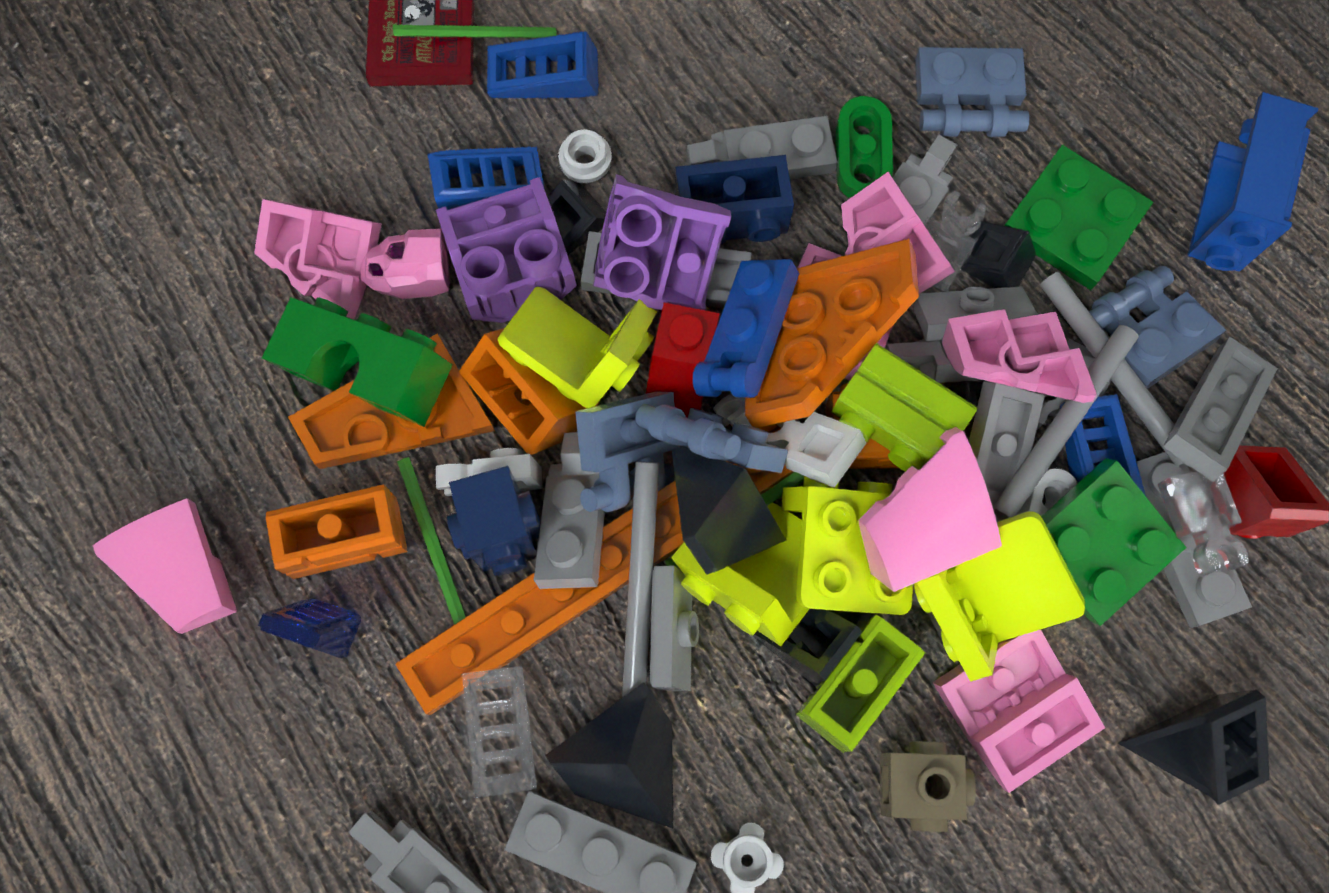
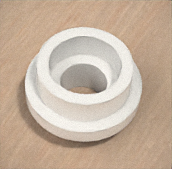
[558,129,612,183]

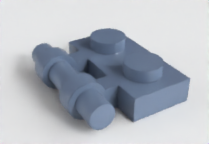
[915,47,1029,137]
[1089,266,1226,389]
[575,391,678,512]
[635,404,788,473]

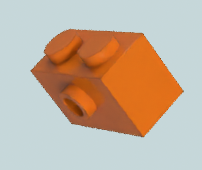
[458,328,599,455]

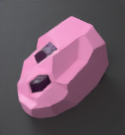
[360,229,450,299]

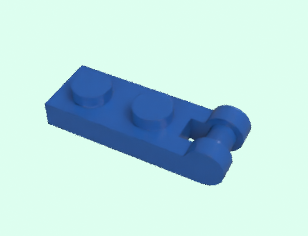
[693,259,799,398]

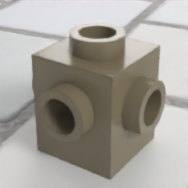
[880,741,976,832]

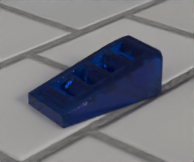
[258,599,361,659]

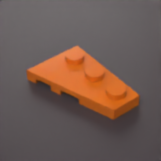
[288,334,495,469]

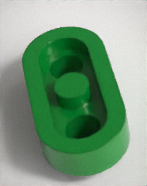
[836,96,893,199]

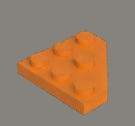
[745,239,919,428]

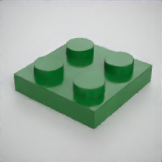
[1004,144,1153,291]
[1041,458,1187,626]

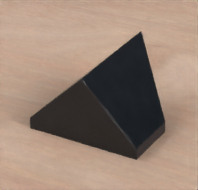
[672,446,786,575]
[753,609,874,686]
[545,682,673,828]
[1118,689,1270,805]

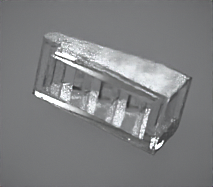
[462,666,537,798]

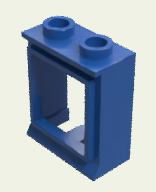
[1187,92,1319,272]

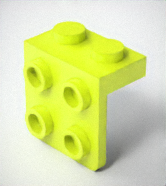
[498,287,657,409]
[781,476,913,615]
[671,502,809,646]
[914,511,1085,682]

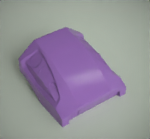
[593,174,731,310]
[436,177,577,323]

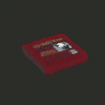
[366,0,475,86]

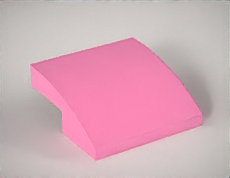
[932,630,1105,793]

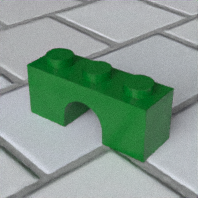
[262,297,453,427]

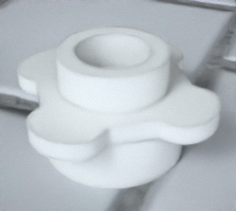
[711,823,784,893]

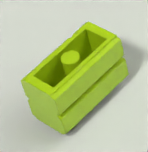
[832,343,978,472]
[796,615,925,752]

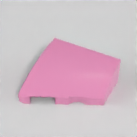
[841,172,955,294]
[254,199,382,320]
[942,309,1097,403]
[858,427,1002,592]
[93,498,237,634]

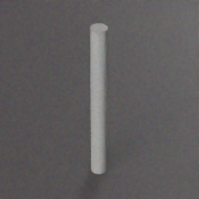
[1039,271,1183,467]
[993,325,1139,520]
[622,461,659,697]

